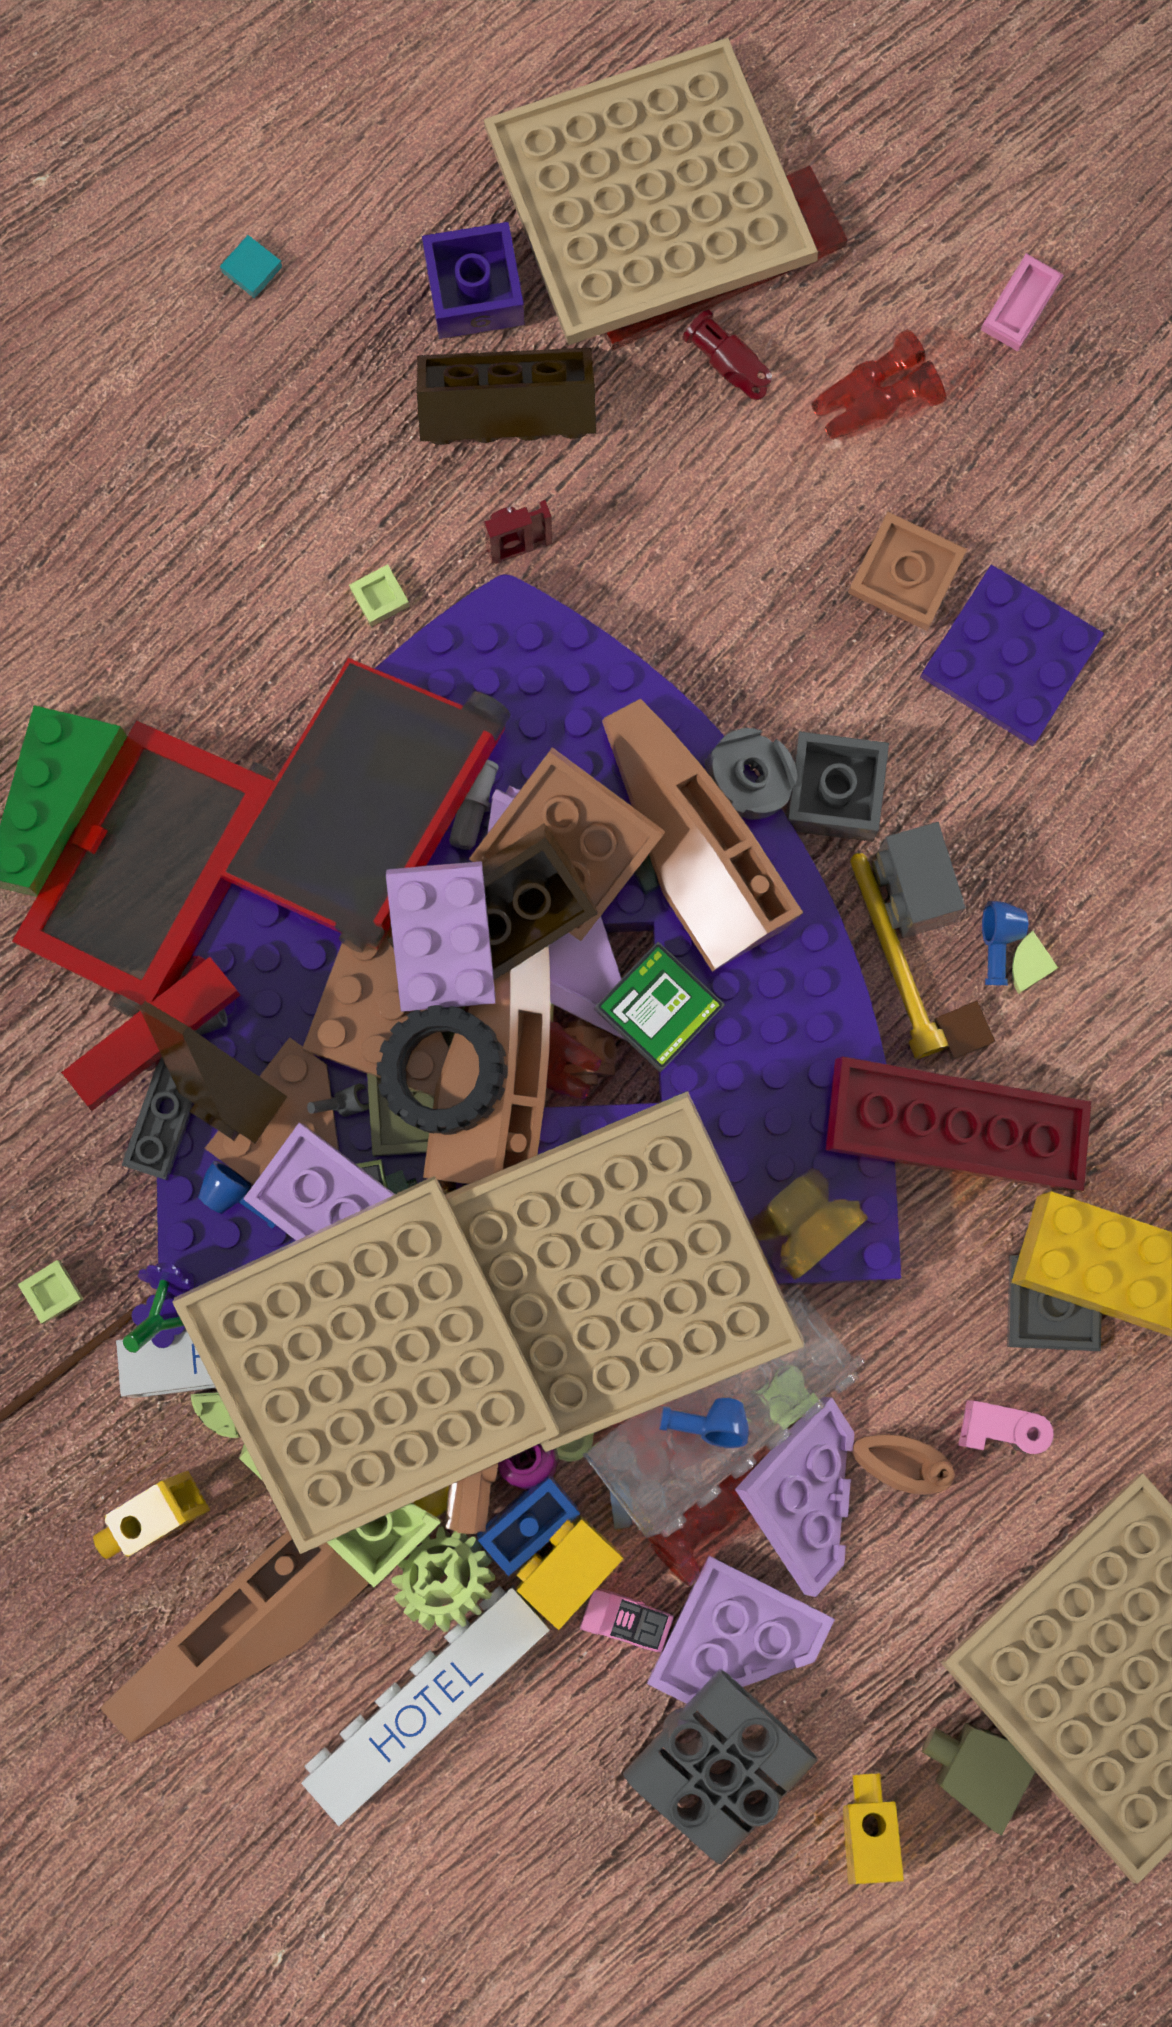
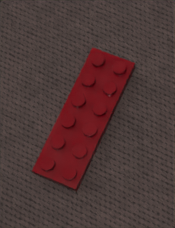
[826,1056,1092,1193]

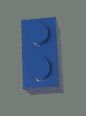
[477,1476,580,1576]

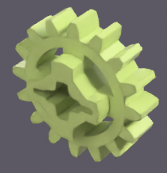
[392,1527,495,1632]

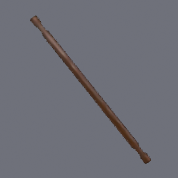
[0,1295,151,1422]

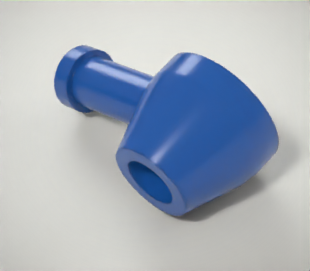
[982,901,1029,986]
[198,1161,276,1229]
[659,1398,749,1448]

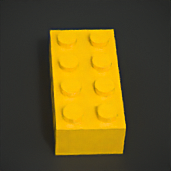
[1011,1191,1172,1337]

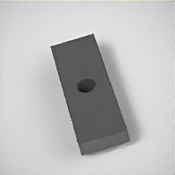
[122,1057,194,1181]

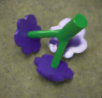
[123,1263,192,1353]

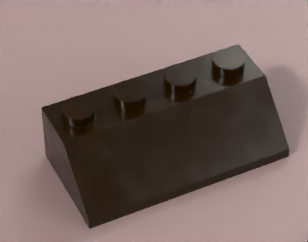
[416,348,596,445]
[387,823,598,980]

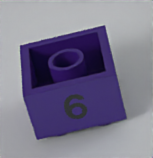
[422,222,525,339]

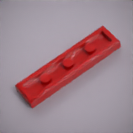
[61,957,240,1111]

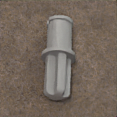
[449,760,499,850]

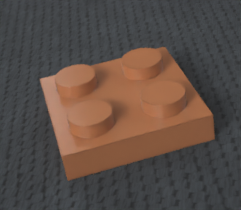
[848,512,967,631]

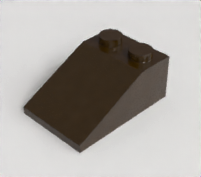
[140,1001,287,1144]

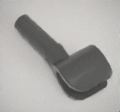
[307,1083,369,1117]

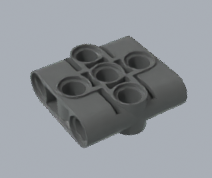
[623,1669,818,1865]

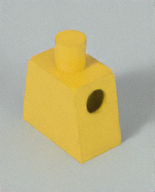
[93,1470,210,1559]
[843,1773,904,1884]

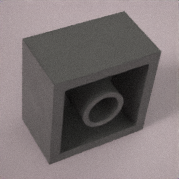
[786,731,889,842]
[872,822,966,939]

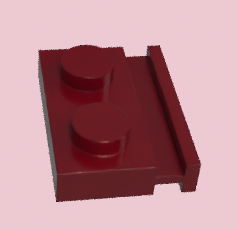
[484,500,552,565]

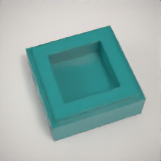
[220,235,282,299]

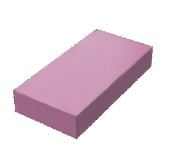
[981,254,1063,351]

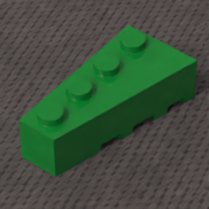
[0,705,127,897]

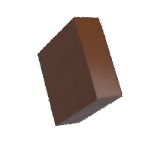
[934,1001,996,1061]

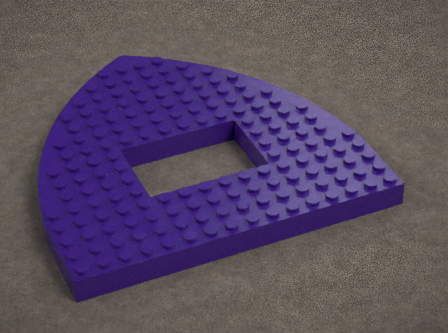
[157,574,901,1300]

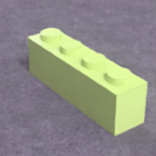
[239,1444,441,1587]

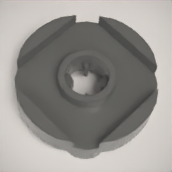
[704,728,797,820]

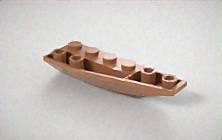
[602,699,803,972]
[423,945,551,1184]
[100,1530,369,1743]

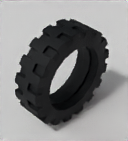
[376,1005,508,1135]

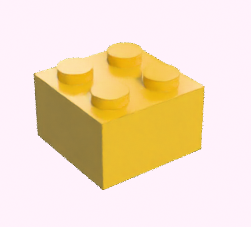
[517,1516,623,1630]

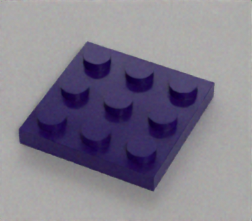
[920,564,1104,747]

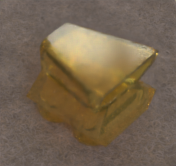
[749,1168,868,1280]

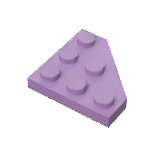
[735,1396,854,1597]
[647,1555,835,1704]

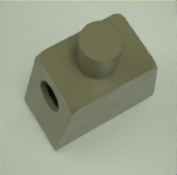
[922,1723,1036,1836]

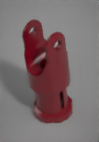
[682,309,772,400]

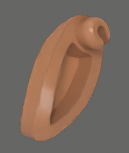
[851,1434,955,1495]

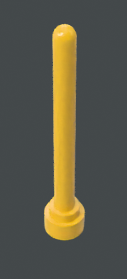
[850,853,949,1059]

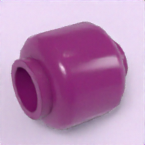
[497,1443,559,1490]

